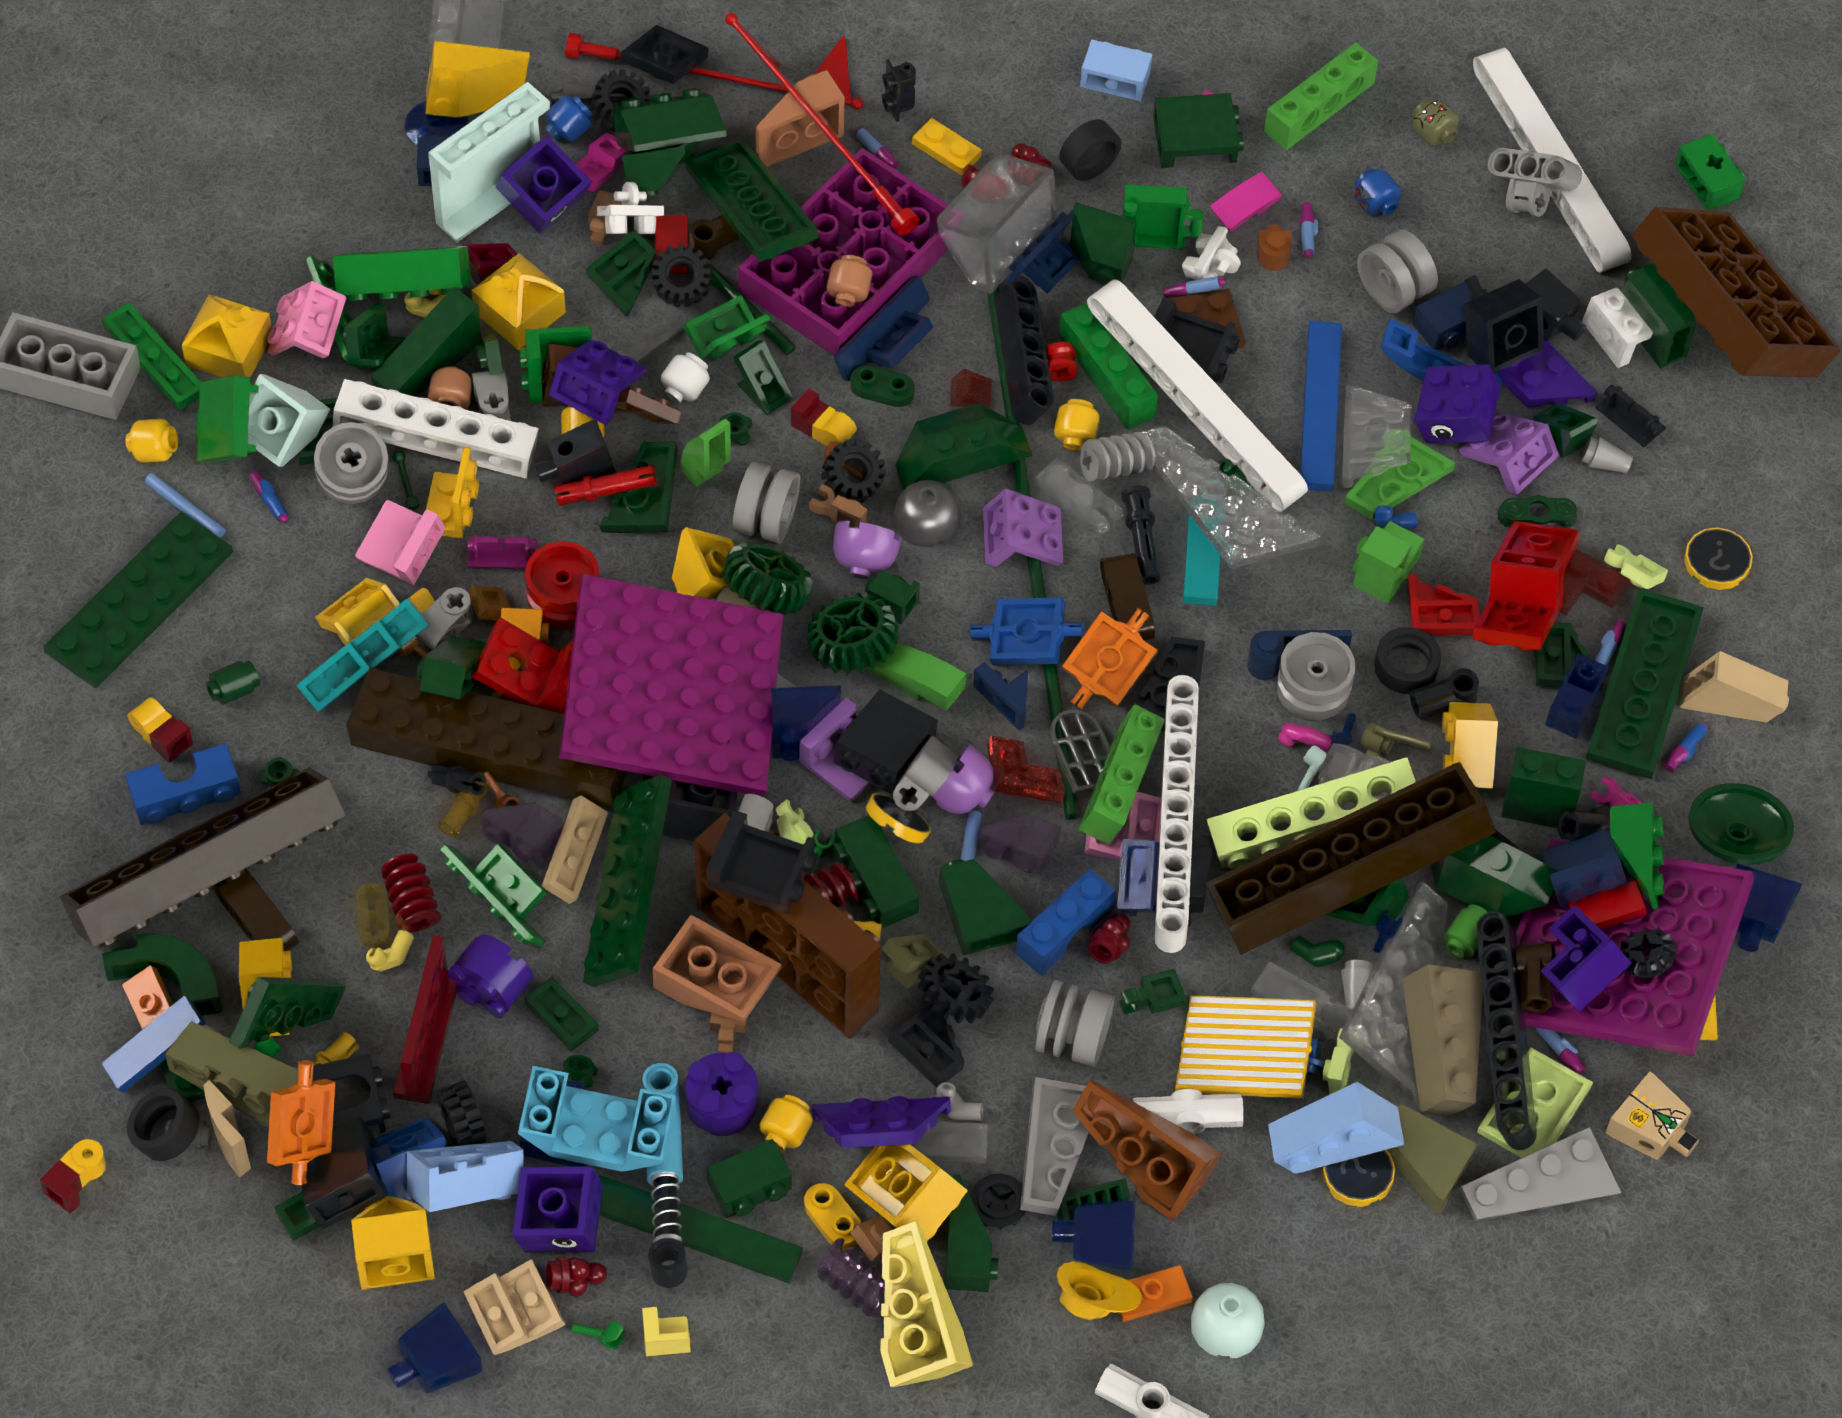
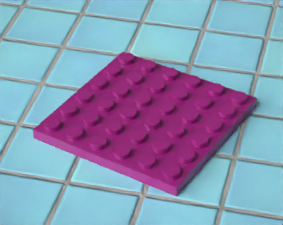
[559,574,783,797]
[1497,839,1754,1056]

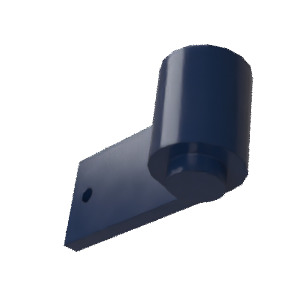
[1247,630,1352,680]

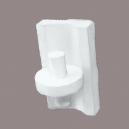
[597,182,664,234]
[1182,226,1241,292]

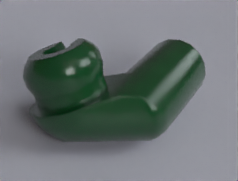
[1290,935,1345,967]

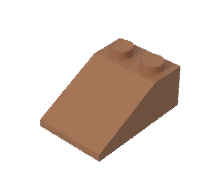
[756,70,845,167]
[653,915,782,1022]

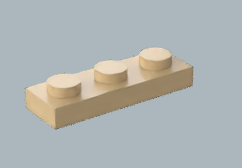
[541,796,609,904]

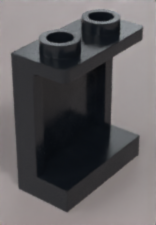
[1140,298,1240,384]
[834,689,938,794]
[706,810,819,915]
[302,1116,387,1229]

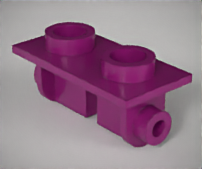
[468,534,538,569]

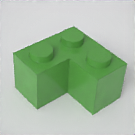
[1352,521,1425,604]

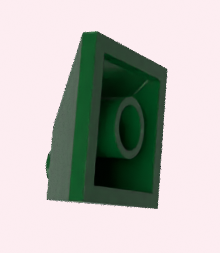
[622,141,700,197]
[1070,202,1137,286]
[1326,878,1410,926]

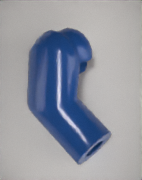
[1374,505,1418,530]

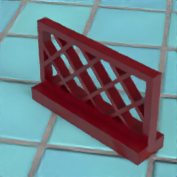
[393,935,459,1104]

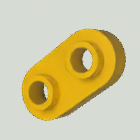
[804,1183,861,1249]

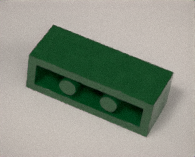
[417,635,486,699]
[832,815,920,928]

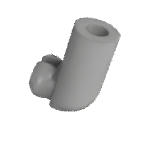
[935,1082,984,1121]

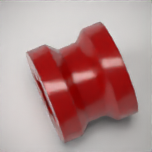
[1046,342,1078,381]

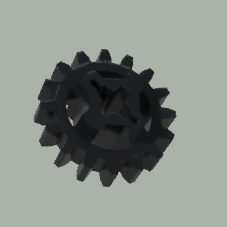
[918,953,994,1023]

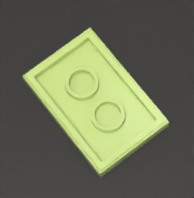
[1477,1047,1593,1158]

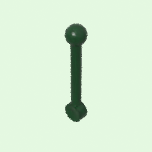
[392,451,419,510]

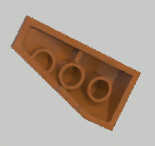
[1072,1080,1222,1221]

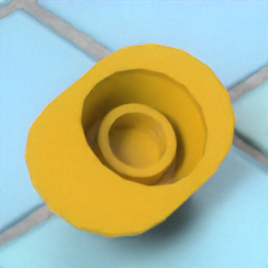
[1056,1261,1142,1320]

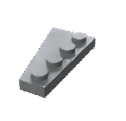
[1020,1077,1089,1216]

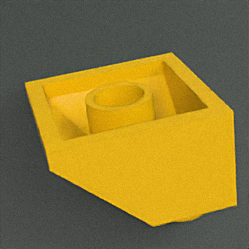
[672,527,735,599]

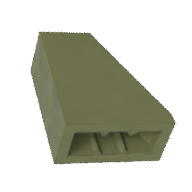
[1386,1103,1477,1215]

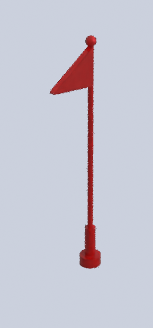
[725,13,919,236]
[565,32,863,110]

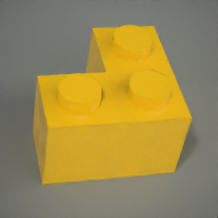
[1442,702,1498,788]
[239,938,293,1037]

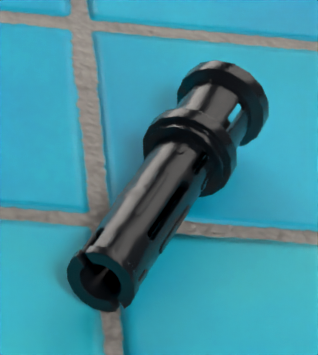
[1121,485,1161,585]

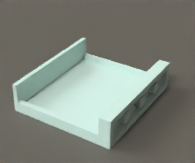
[428,82,550,242]

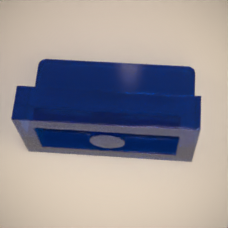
[1117,839,1159,916]

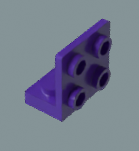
[549,340,646,425]

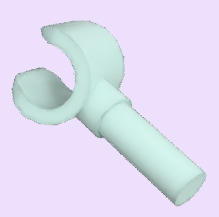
[1298,745,1327,791]

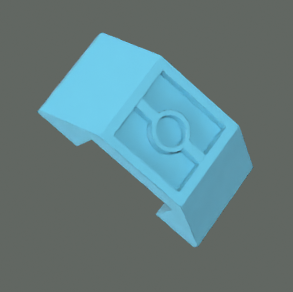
[518,1066,676,1172]

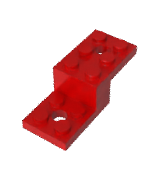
[1473,521,1580,651]
[471,618,573,714]

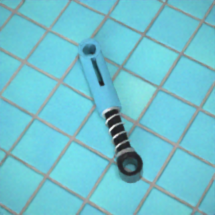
[642,1063,688,1288]

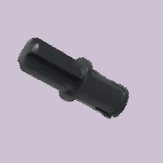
[428,764,486,796]

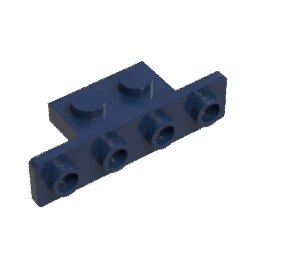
[1005,210,1081,294]
[834,276,933,381]

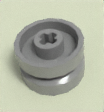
[1357,229,1438,313]
[314,422,389,504]
[733,461,800,544]
[1277,632,1355,721]

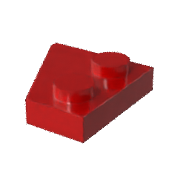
[1407,574,1480,636]

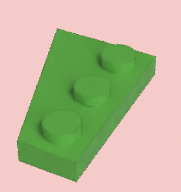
[1344,430,1456,520]

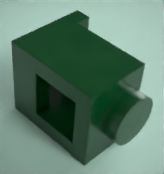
[865,570,920,625]

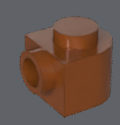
[1257,225,1292,271]

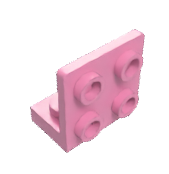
[267,281,346,358]
[355,500,446,586]

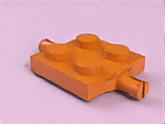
[1062,608,1157,710]
[267,1060,335,1185]

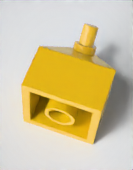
[471,253,566,350]
[182,294,272,378]
[351,1196,435,1290]

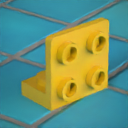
[426,447,479,538]

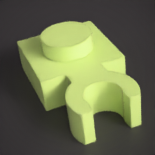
[1604,544,1668,589]
[776,799,816,852]
[1323,1028,1356,1094]

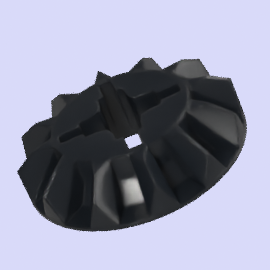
[1620,926,1676,978]
[970,1174,1026,1230]

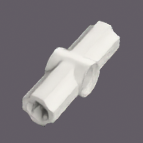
[1133,1089,1243,1135]
[1095,1364,1209,1418]

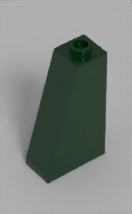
[371,287,481,397]

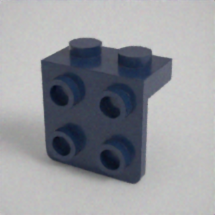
[1542,831,1627,909]

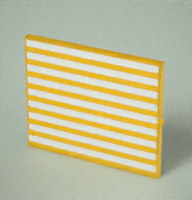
[1175,995,1317,1098]

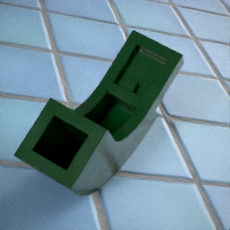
[102,933,222,1016]

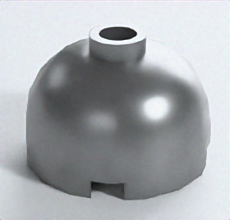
[894,480,961,548]

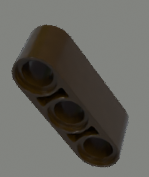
[1100,553,1155,641]
[213,868,299,951]

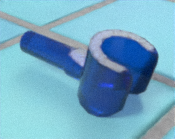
[1328,713,1356,754]
[1373,910,1403,953]

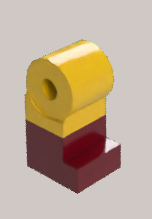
[791,388,857,446]
[127,697,193,763]
[40,1139,106,1214]

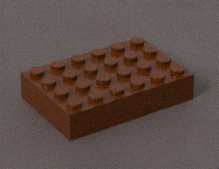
[1631,207,1842,378]
[695,813,881,1039]

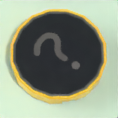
[1684,527,1753,590]
[866,793,931,844]
[1322,1150,1395,1207]

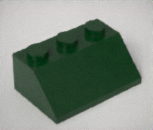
[612,88,727,152]

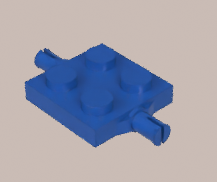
[970,597,1085,665]

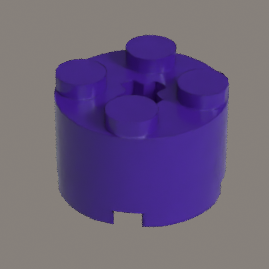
[447,934,533,1019]
[685,1052,758,1136]

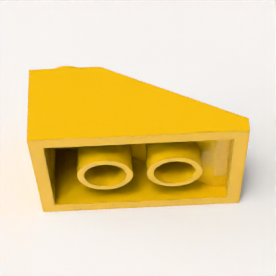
[425,41,530,118]
[844,1144,968,1241]

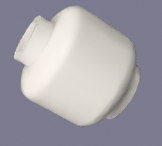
[661,352,710,403]

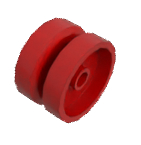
[524,541,600,630]

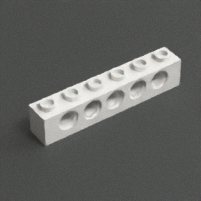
[333,379,539,478]

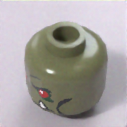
[1412,99,1459,146]

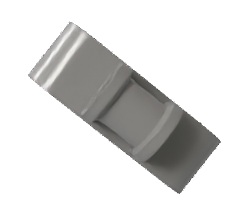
[1488,148,1582,217]
[893,735,959,811]

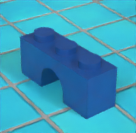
[125,743,241,825]
[1016,869,1116,976]

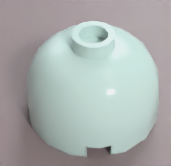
[1191,1283,1265,1358]

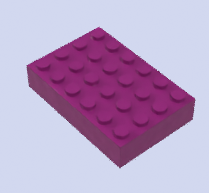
[738,148,963,356]

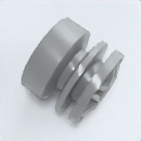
[1035,980,1115,1067]

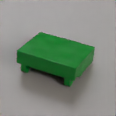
[1122,184,1204,250]
[196,375,259,464]

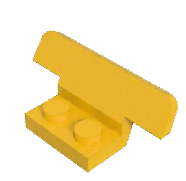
[315,578,435,645]

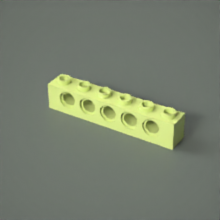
[1207,757,1416,869]

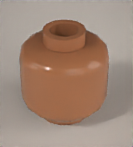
[827,255,873,307]
[428,367,473,410]

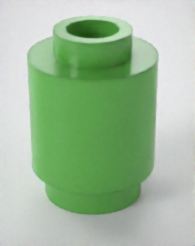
[1443,904,1488,958]

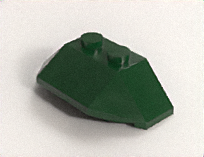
[895,403,1032,490]
[1431,836,1559,917]

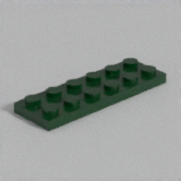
[685,137,819,262]
[43,511,233,689]
[1585,588,1704,779]
[583,775,672,987]

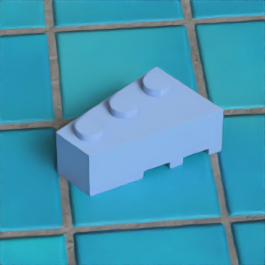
[1268,1082,1405,1174]
[407,1141,523,1212]

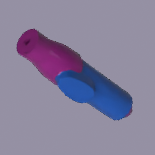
[249,470,289,523]
[1664,722,1708,772]

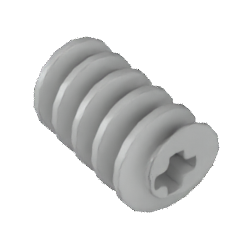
[1080,432,1155,481]

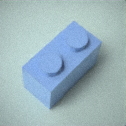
[1080,39,1152,101]

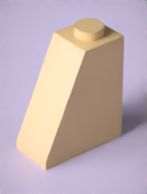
[1678,651,1789,723]

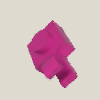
[1591,777,1642,806]

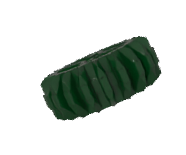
[721,541,813,615]
[807,592,899,676]

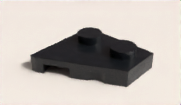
[888,1002,965,1088]

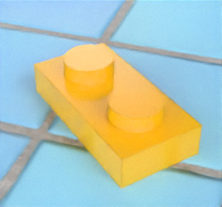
[912,118,982,176]

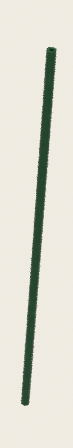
[978,228,1079,820]

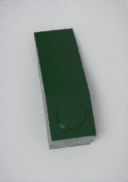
[945,1174,998,1292]

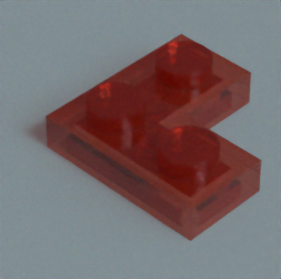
[1560,549,1630,616]
[987,736,1065,803]

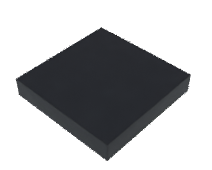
[621,25,709,84]

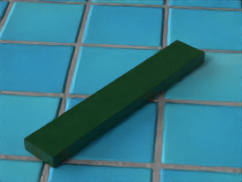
[598,1175,803,1284]

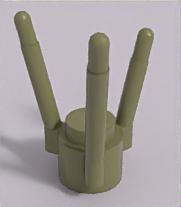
[1360,722,1431,765]

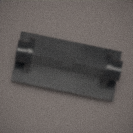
[882,59,916,122]
[1595,384,1666,448]

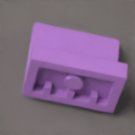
[1459,412,1559,495]
[983,488,1063,567]
[800,697,871,801]

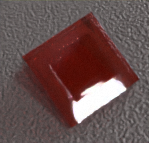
[950,369,991,408]

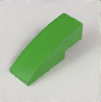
[680,419,731,487]
[865,644,966,711]

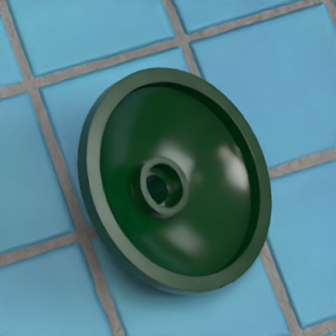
[1689,783,1794,865]

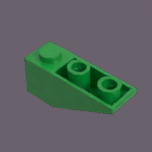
[1610,802,1664,910]

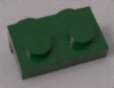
[343,304,405,369]

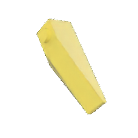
[880,1221,973,1388]

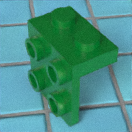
[683,295,771,360]
[520,326,592,404]

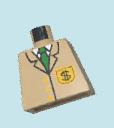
[1606,1071,1699,1160]

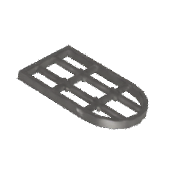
[1049,710,1110,794]

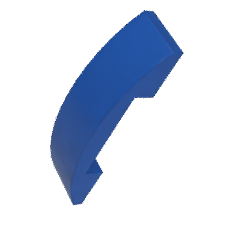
[1380,318,1502,388]

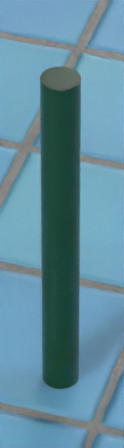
[709,264,796,355]

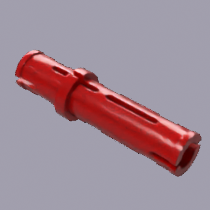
[555,464,657,506]

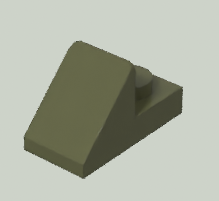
[881,934,948,989]

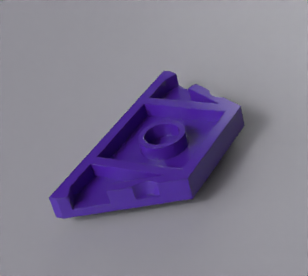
[1496,341,1598,408]
[811,1096,951,1148]

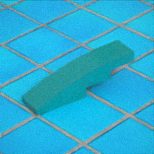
[1183,499,1223,606]
[296,598,430,712]

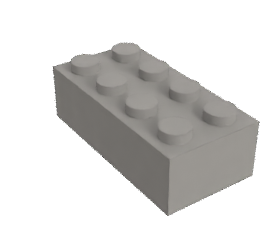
[0,312,141,420]

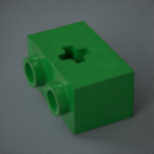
[1675,134,1745,210]

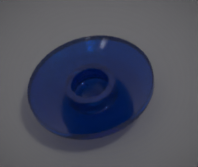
[405,101,468,147]

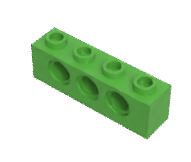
[1264,42,1378,150]
[1078,704,1165,845]

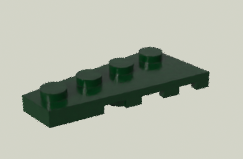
[229,977,346,1049]

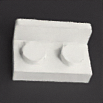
[1582,288,1653,368]

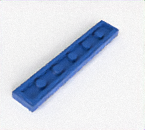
[1300,320,1342,492]

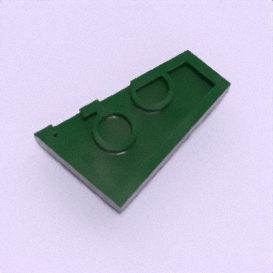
[600,441,678,533]

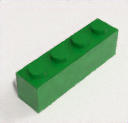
[332,246,471,301]
[1059,302,1158,430]

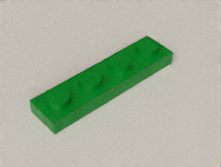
[102,303,201,411]

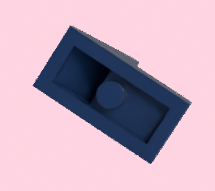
[973,662,1028,731]

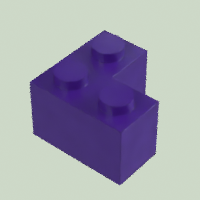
[1541,905,1632,1012]

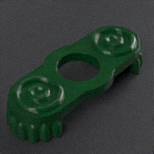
[1497,495,1578,528]

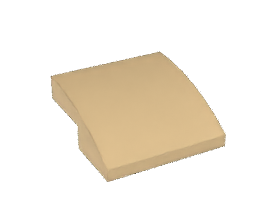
[204,1080,251,1177]
[463,1259,566,1355]

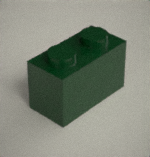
[707,1139,792,1218]

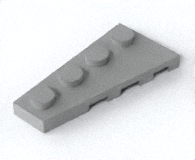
[1459,1127,1621,1221]

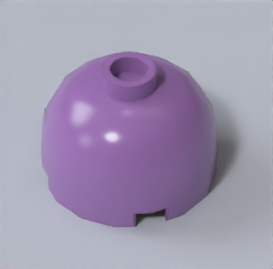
[832,521,902,579]
[929,744,994,814]

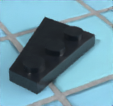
[1136,637,1205,731]

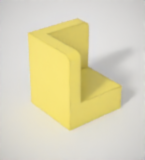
[642,1307,691,1356]

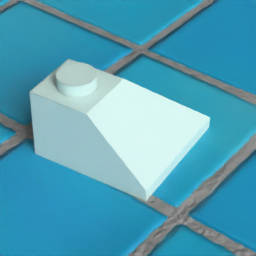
[248,374,330,467]

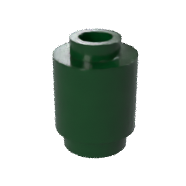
[206,660,260,705]

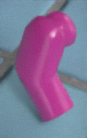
[1278,722,1331,752]

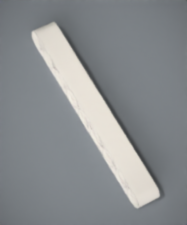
[1473,47,1632,273]
[1087,279,1308,512]
[1154,675,1199,953]

